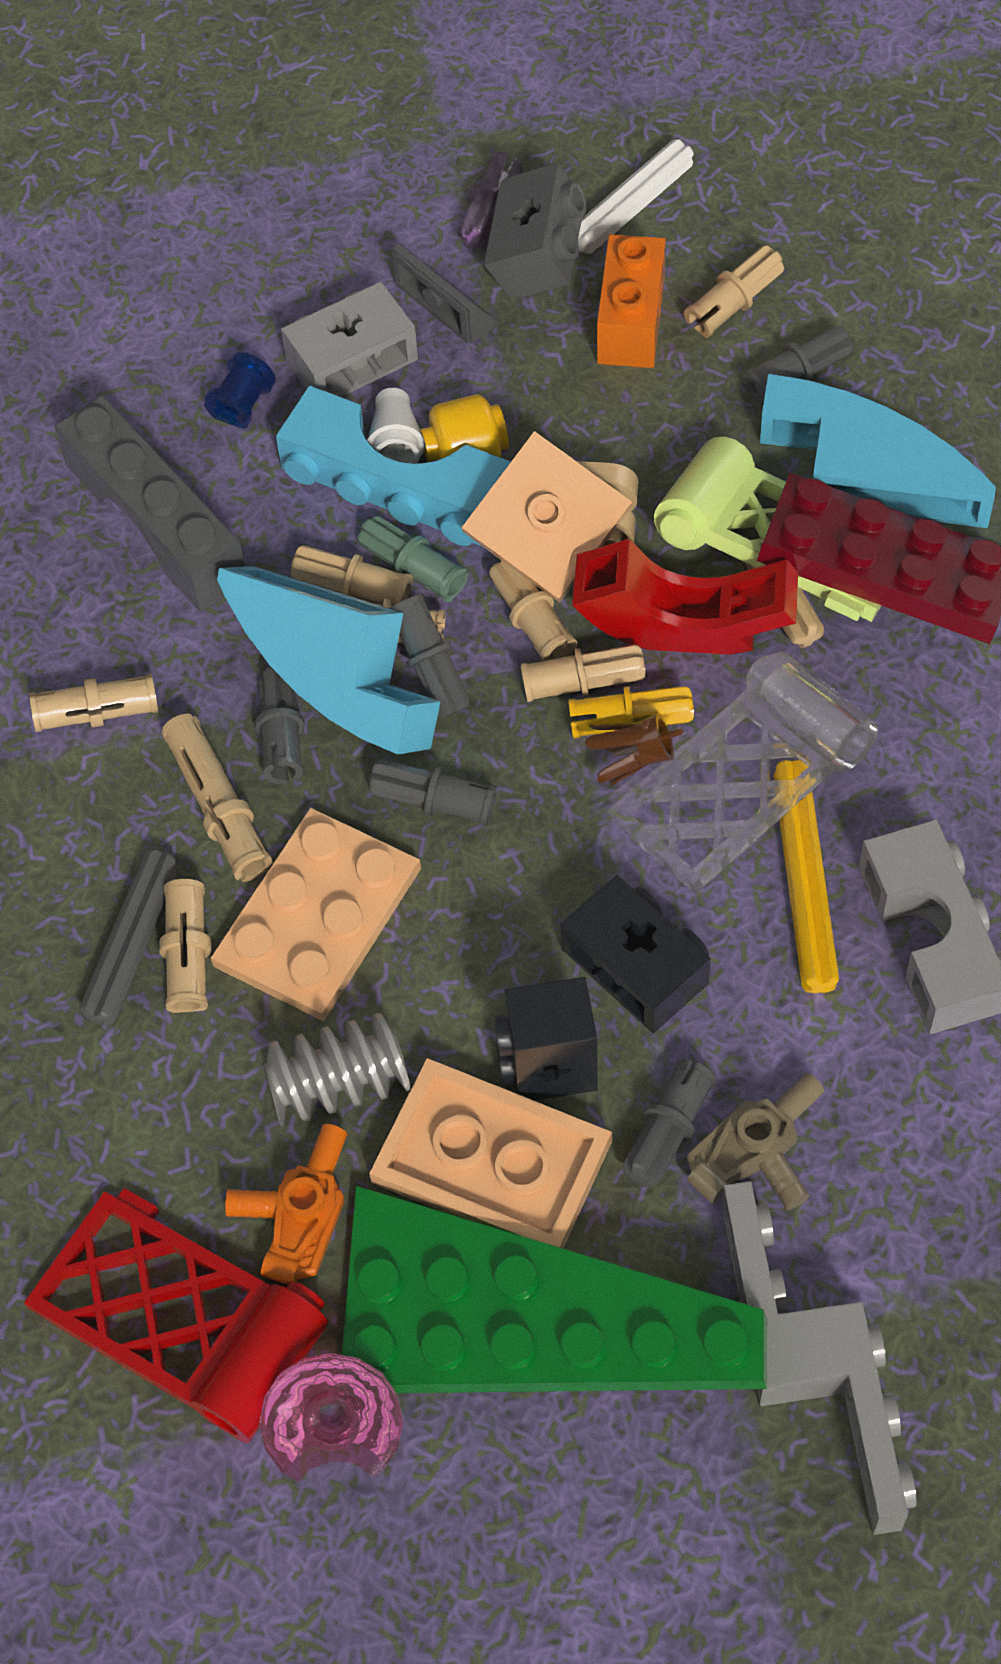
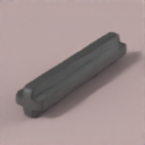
[79,849,178,1026]

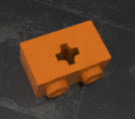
[597,234,666,368]

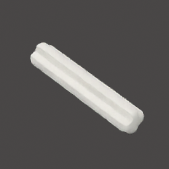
[578,139,694,254]

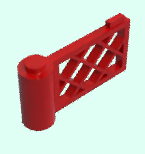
[24,1188,328,1443]

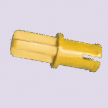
[569,686,694,739]

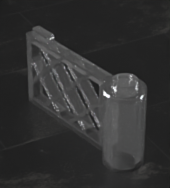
[607,652,878,894]

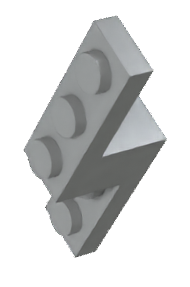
[721,1181,916,1535]

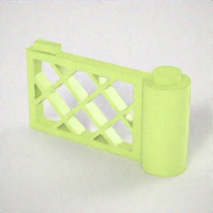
[654,436,881,622]

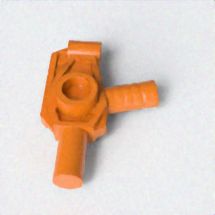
[225,1124,348,1285]

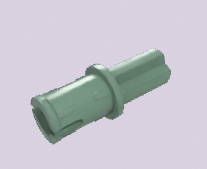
[357,516,468,602]

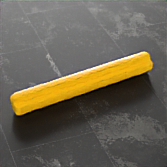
[773,759,839,993]

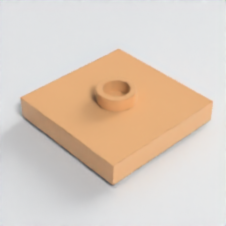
[461,431,632,603]

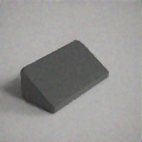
[392,243,499,344]

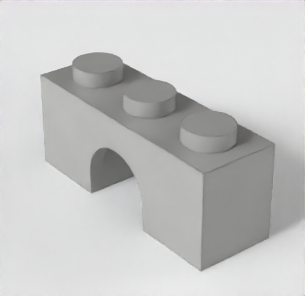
[859,820,1001,1035]

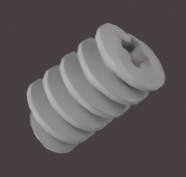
[264,1013,411,1127]

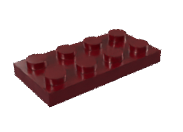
[757,473,1001,644]

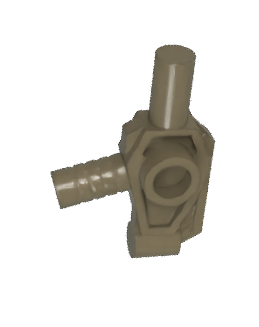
[687,1073,825,1210]

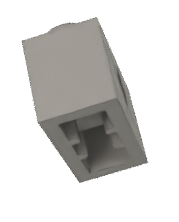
[281,281,418,397]

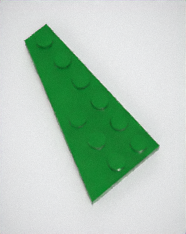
[339,1186,767,1393]

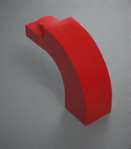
[572,539,798,655]

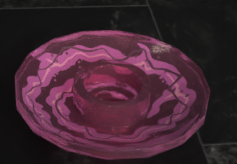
[259,1353,403,1482]

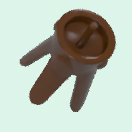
[585,713,684,786]

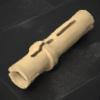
[161,713,273,882]

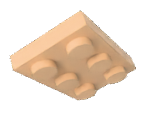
[211,808,421,1022]
[369,1058,612,1249]

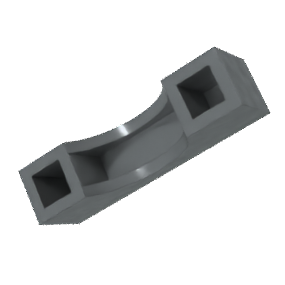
[54,395,246,612]

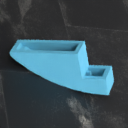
[760,374,996,528]
[217,566,441,754]

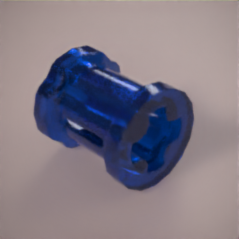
[204,352,276,429]

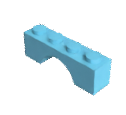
[276,385,511,546]

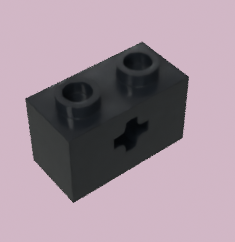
[561,875,711,1034]
[494,977,598,1101]

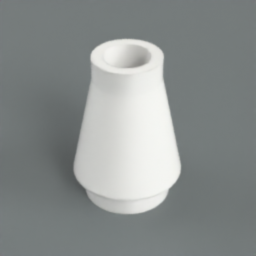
[367,388,425,464]

